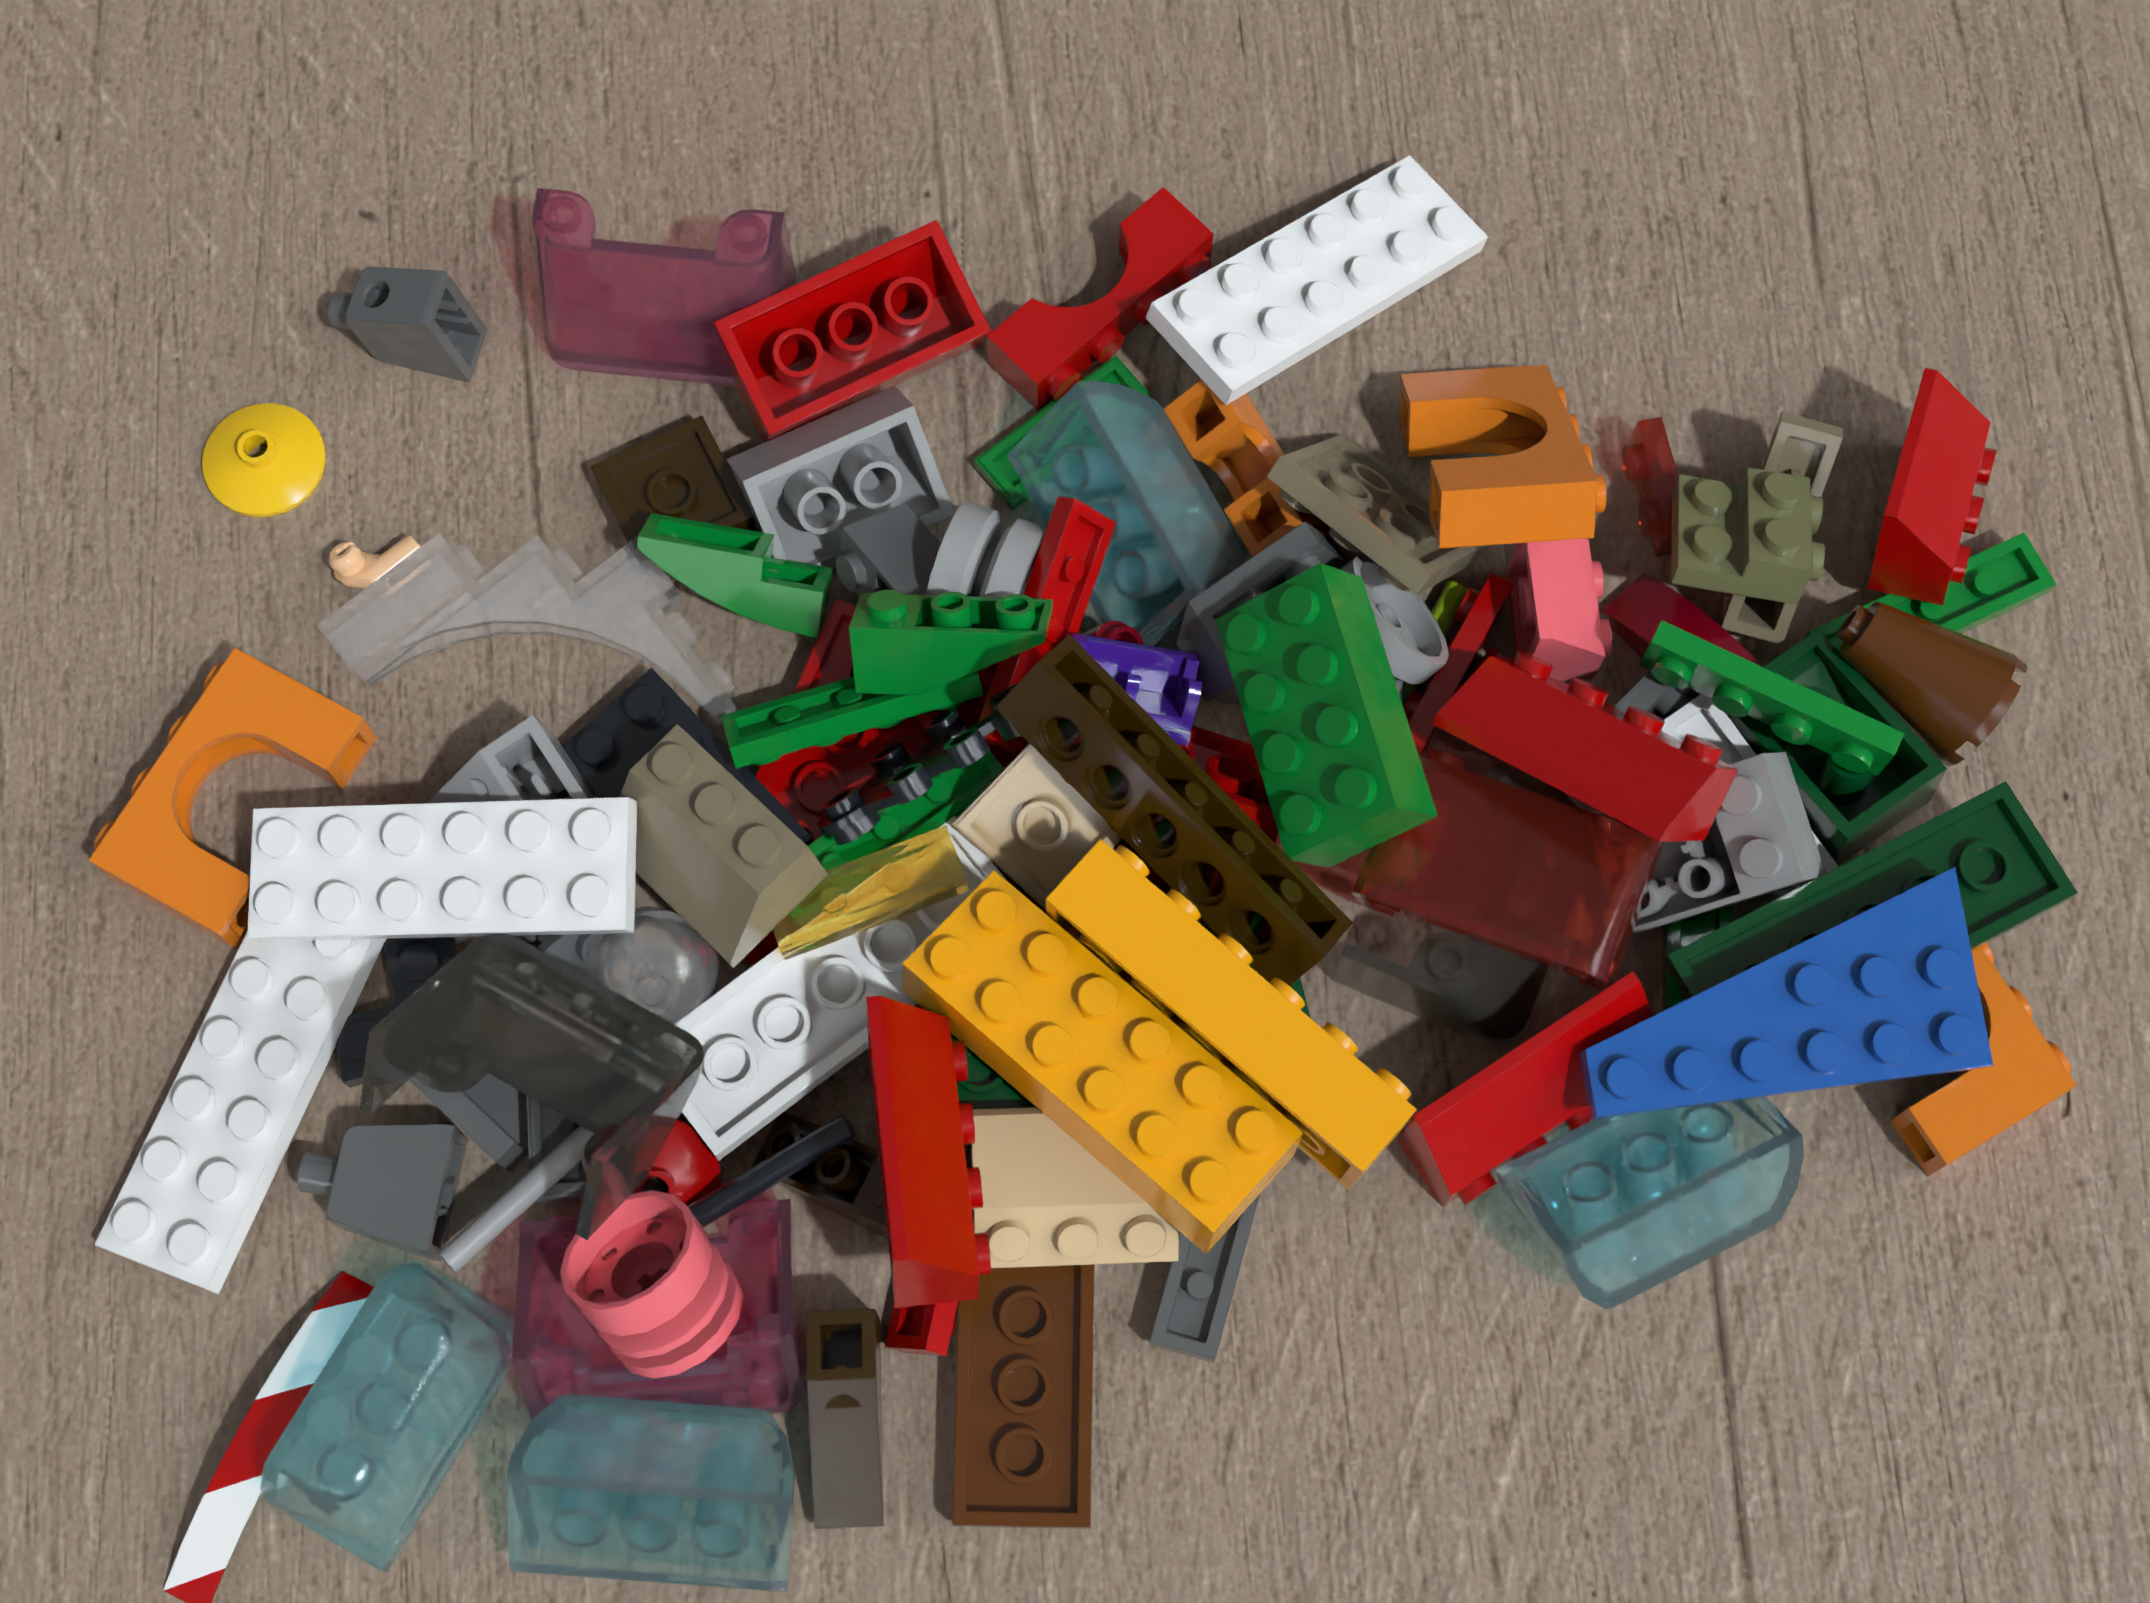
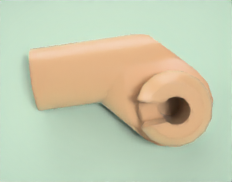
[328,534,428,591]

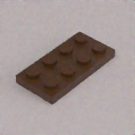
[952,1264,1094,1529]

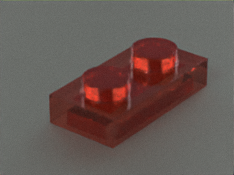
[1622,417,1678,557]

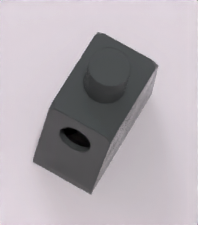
[328,266,488,382]
[297,1124,468,1262]

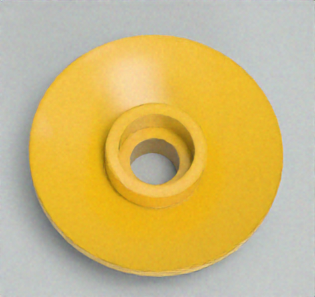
[202,403,326,518]

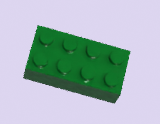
[1215,563,1438,867]

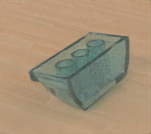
[1007,380,1247,646]
[1496,1097,1804,1309]
[260,1261,534,1572]
[506,1394,795,1592]

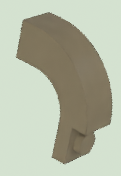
[1721,412,1843,645]

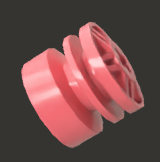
[560,1190,743,1379]

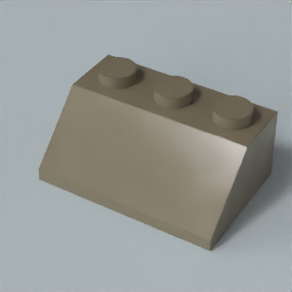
[620,724,828,968]

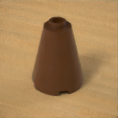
[1837,602,2027,766]

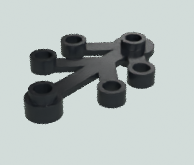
[817,683,1020,845]

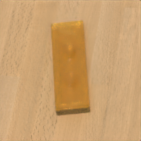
[773,825,970,960]

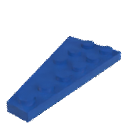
[1579,867,1993,1120]

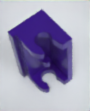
[1072,633,1202,746]

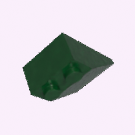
[1726,630,1947,866]

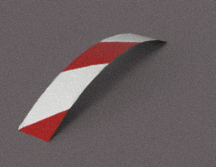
[163,1271,386,1603]

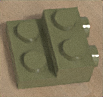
[1671,467,1825,605]

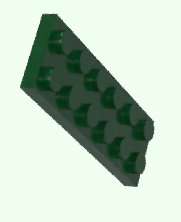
[1663,781,2078,1000]

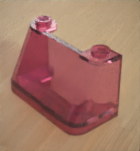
[532,188,797,387]
[512,1199,803,1432]

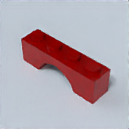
[987,187,1214,411]

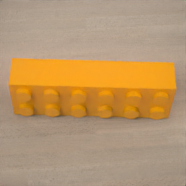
[1046,839,1417,1191]
[902,870,1303,1254]

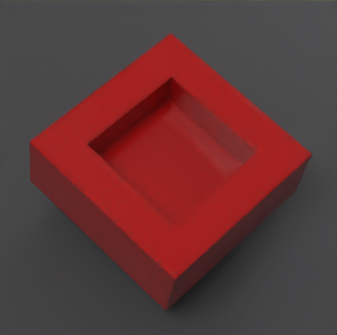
[885,1301,958,1356]

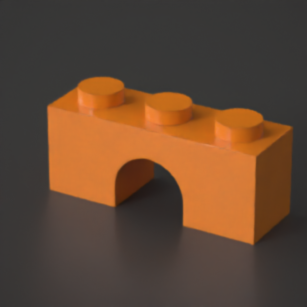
[1164,379,1330,557]

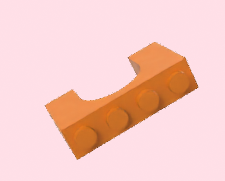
[1399,364,1606,549]
[88,647,377,950]
[1891,943,2078,1176]

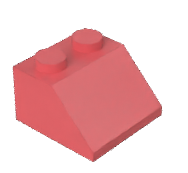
[1505,539,1612,681]

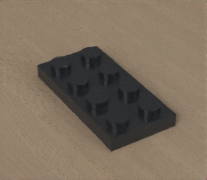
[562,667,814,846]

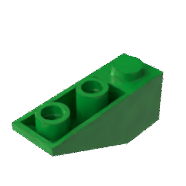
[849,590,1053,695]

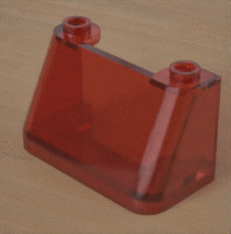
[1352,748,1663,991]

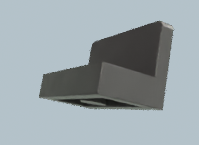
[403,1029,529,1172]

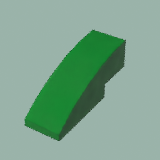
[637,513,833,638]

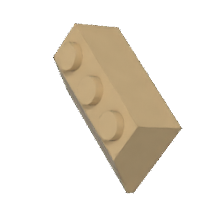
[971,1107,1179,1268]

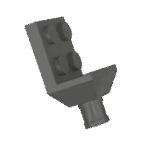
[1176,522,1349,705]

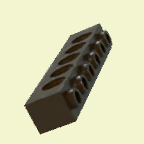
[995,634,1353,986]

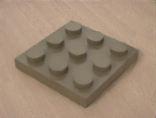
[1267,433,1487,594]

